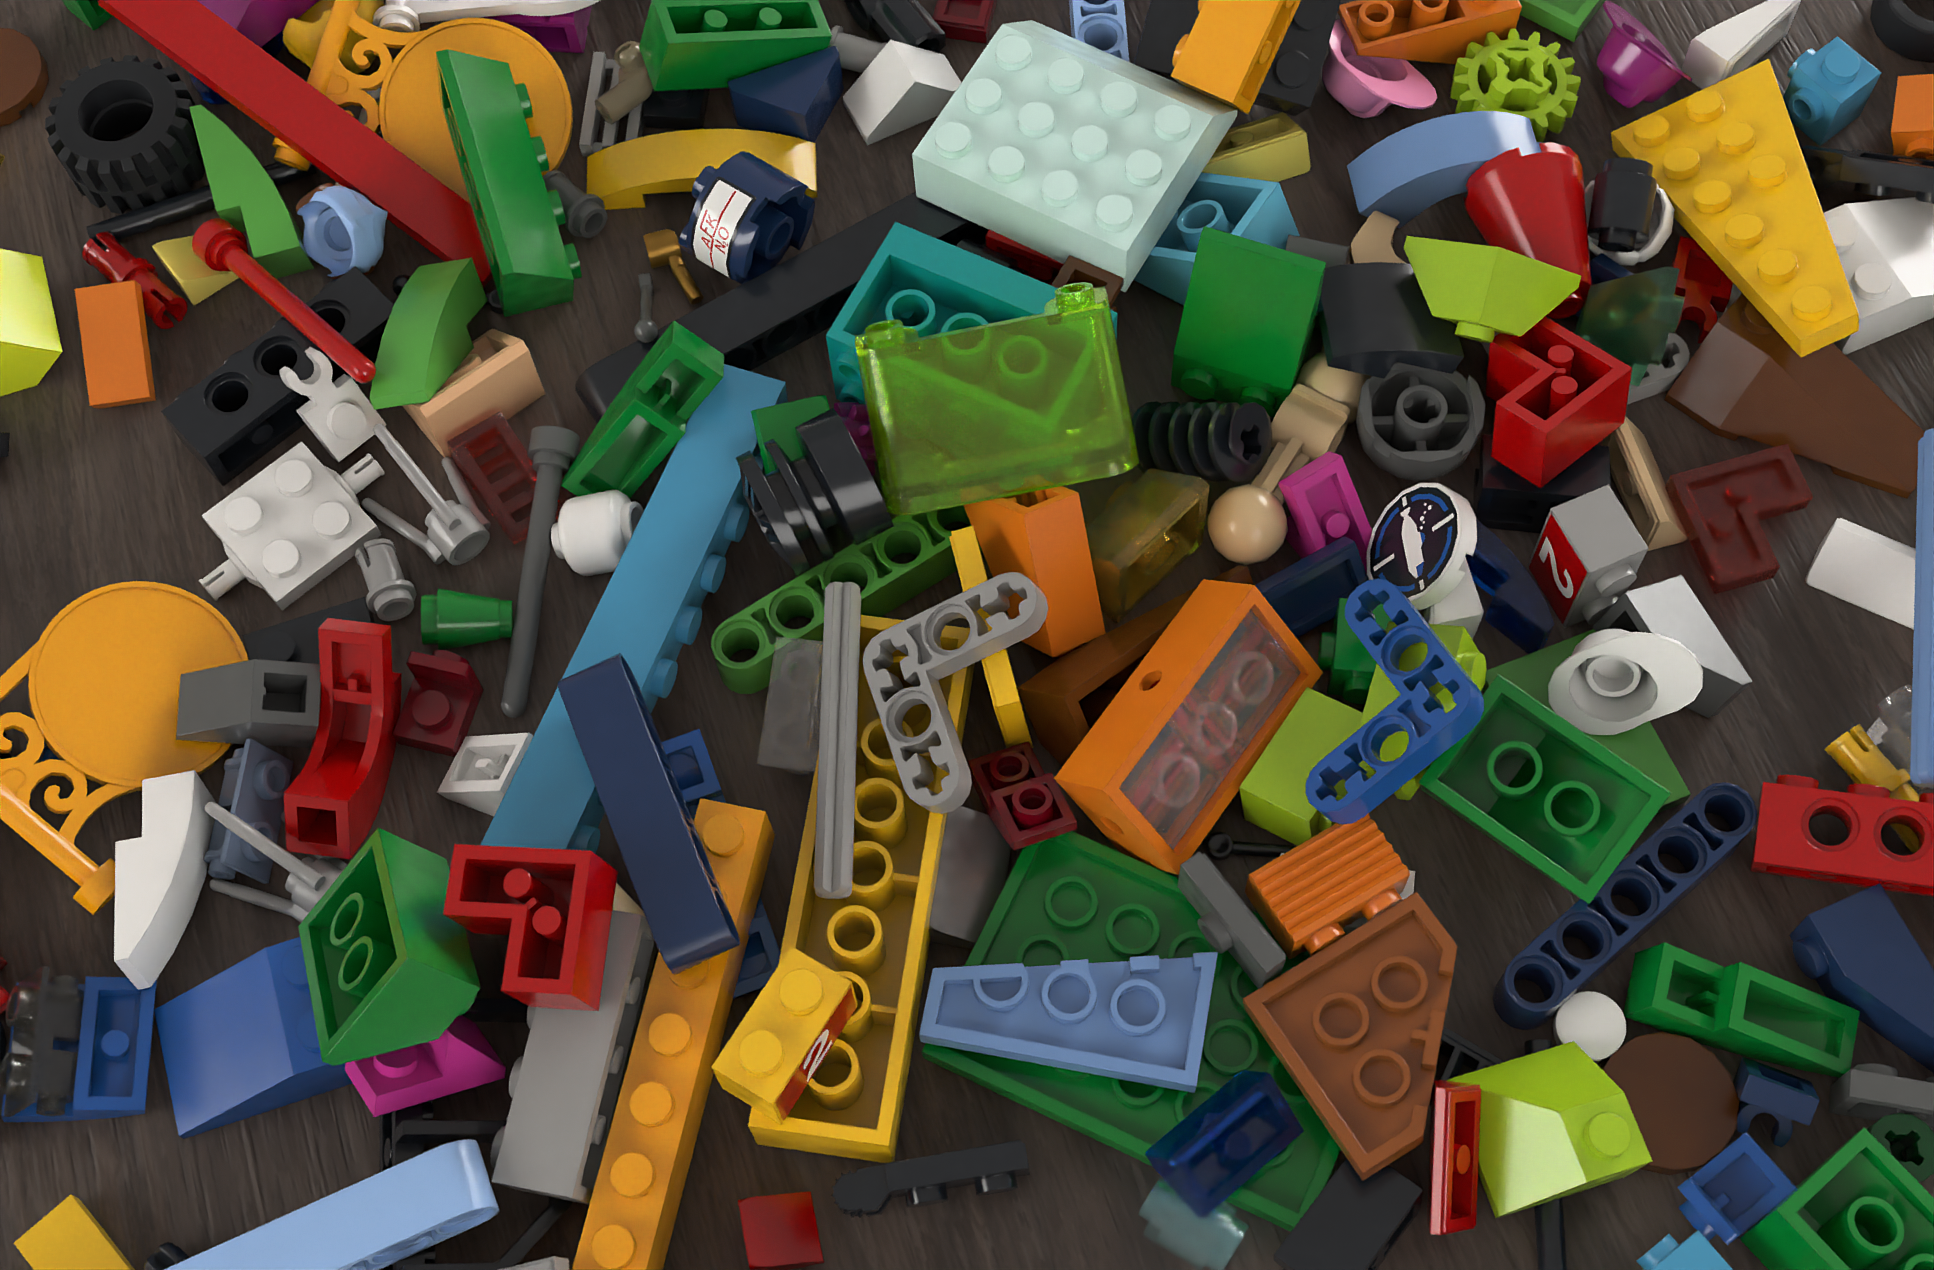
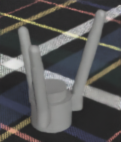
[362,424,491,565]
[205,802,348,923]

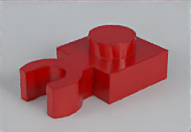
[1664,236,1733,344]

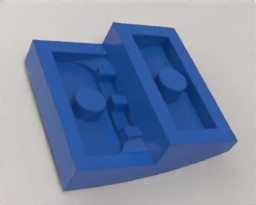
[1,976,157,1122]

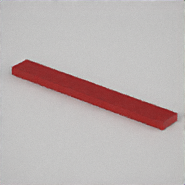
[98,0,492,288]

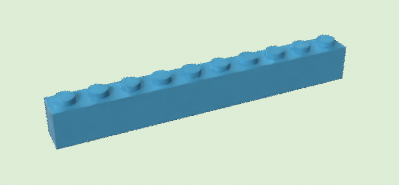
[480,364,788,854]

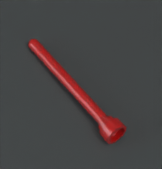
[192,218,376,383]

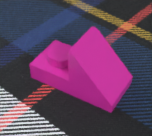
[1278,451,1372,574]
[345,1015,506,1117]

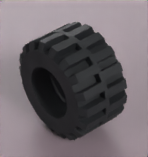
[45,55,206,214]

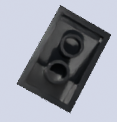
[1133,0,1341,116]

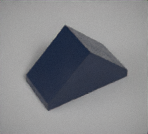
[727,45,844,143]

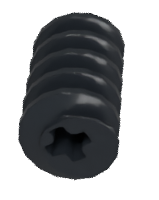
[1129,401,1272,482]

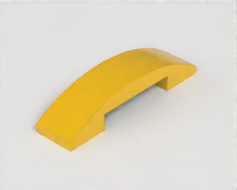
[587,129,818,210]

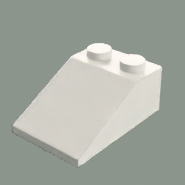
[1824,197,1934,355]

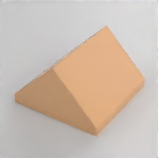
[403,328,545,457]

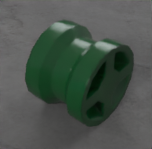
[1867,1113,1934,1183]

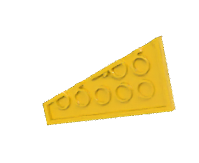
[1611,59,1859,358]

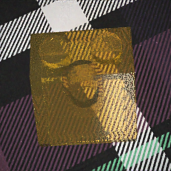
[1084,469,1210,624]

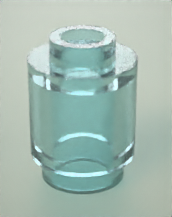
[1138,1173,1249,1270]

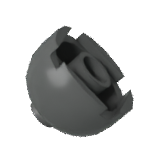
[1356,362,1485,481]

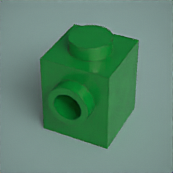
[1317,598,1393,704]

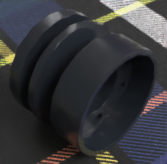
[735,408,894,576]

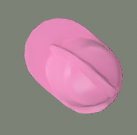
[1322,19,1438,118]

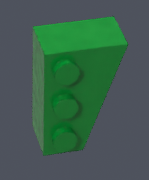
[639,0,832,91]

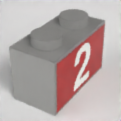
[1527,484,1649,628]

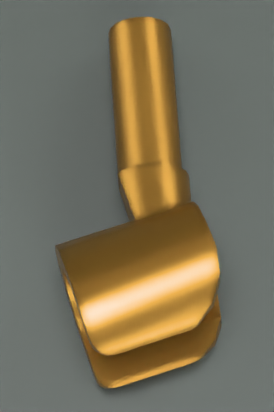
[643,229,704,304]

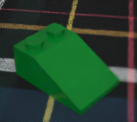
[1171,226,1326,417]
[1418,674,1671,905]

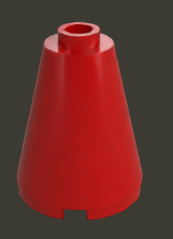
[1463,142,1592,319]

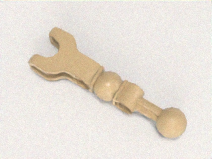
[1207,210,1407,565]

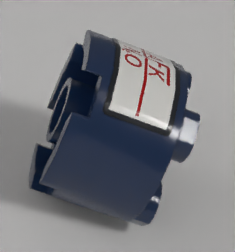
[679,151,815,285]

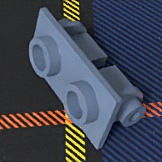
[204,738,293,884]

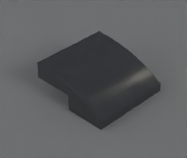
[1317,262,1464,379]

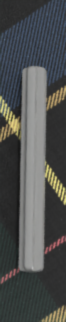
[814,582,861,899]

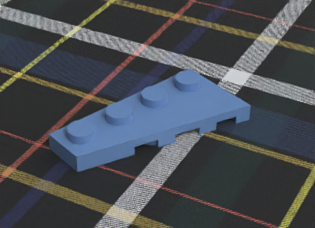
[919,952,1218,1093]

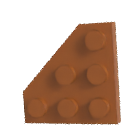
[1243,892,1458,1181]

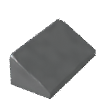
[929,806,1011,949]

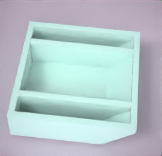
[912,20,1238,292]

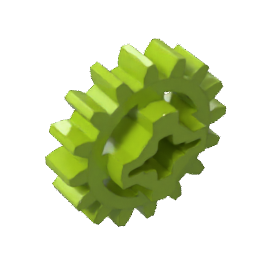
[1450,29,1581,143]

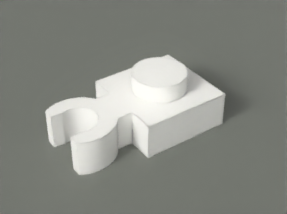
[279,347,387,462]

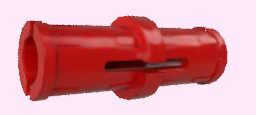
[82,232,188,329]

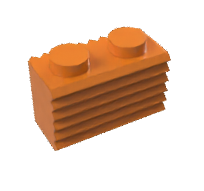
[1245,813,1410,959]

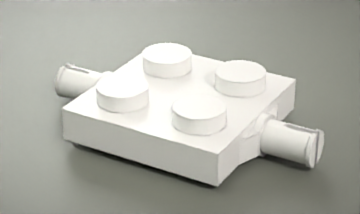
[198,441,385,611]

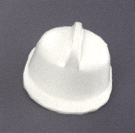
[1548,629,1703,735]

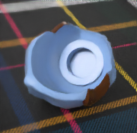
[296,183,388,280]

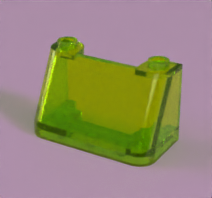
[855,282,1139,515]

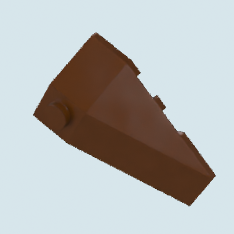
[1017,565,1254,766]

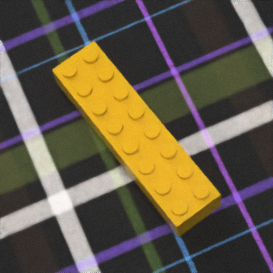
[748,615,975,1163]

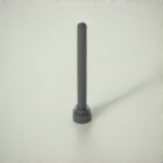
[501,426,580,718]

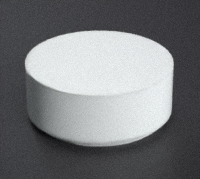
[1553,991,1626,1064]

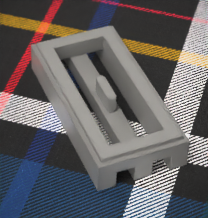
[579,52,645,157]

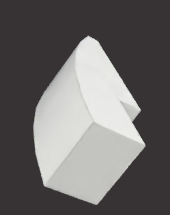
[114,770,216,990]

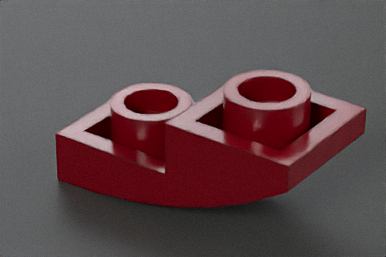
[968,741,1077,850]

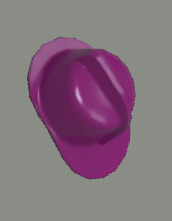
[1596,0,1693,108]

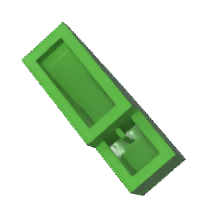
[189,104,314,279]
[369,258,488,410]

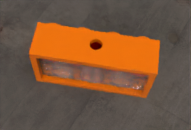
[1054,579,1323,875]

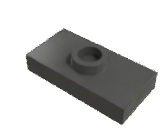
[1177,851,1286,989]

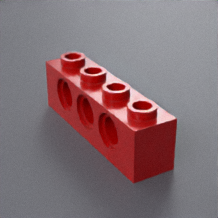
[1751,775,1934,897]

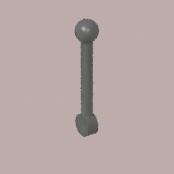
[634,272,658,343]

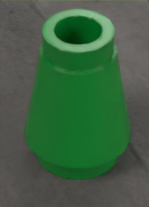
[421,588,513,650]

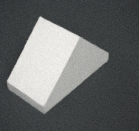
[843,40,961,145]
[437,733,533,816]

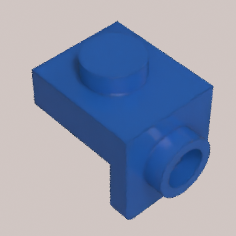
[1677,1132,1796,1245]

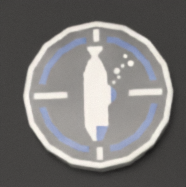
[1367,483,1477,610]

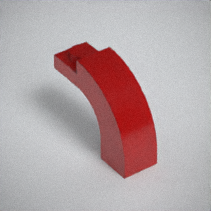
[284,618,402,860]

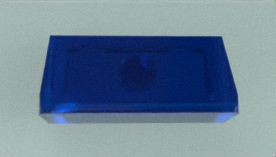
[1145,1070,1304,1218]

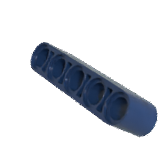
[558,653,740,975]
[1493,782,1757,1030]

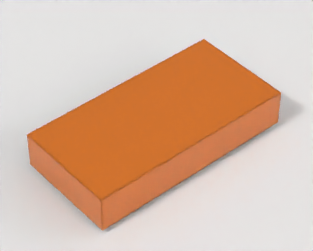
[75,280,156,409]

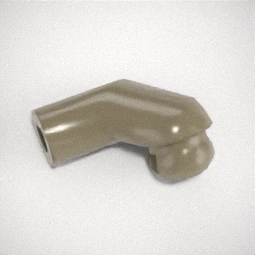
[595,41,653,124]

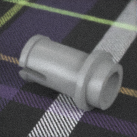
[828,25,887,73]
[355,538,417,621]

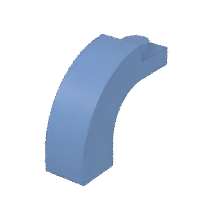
[1347,111,1542,228]

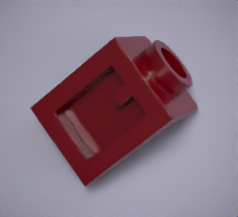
[392,650,484,757]

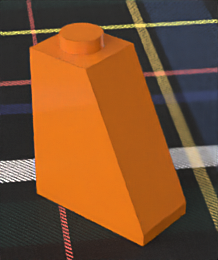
[958,466,1106,657]

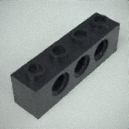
[161,266,394,486]

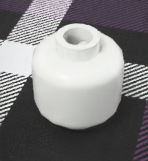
[551,490,644,576]

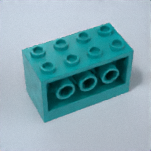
[826,222,1118,483]

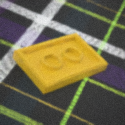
[949,526,1033,748]

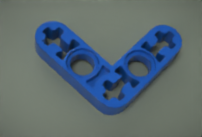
[1306,579,1484,825]

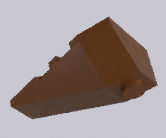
[1664,293,1925,499]

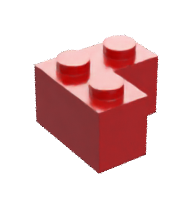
[1486,316,1632,488]
[443,844,618,1011]

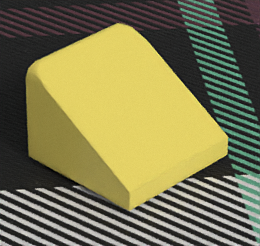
[152,235,239,306]

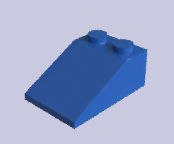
[154,937,352,1139]

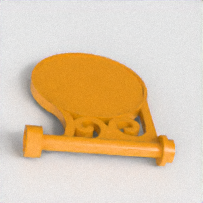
[272,0,573,203]
[0,581,249,915]

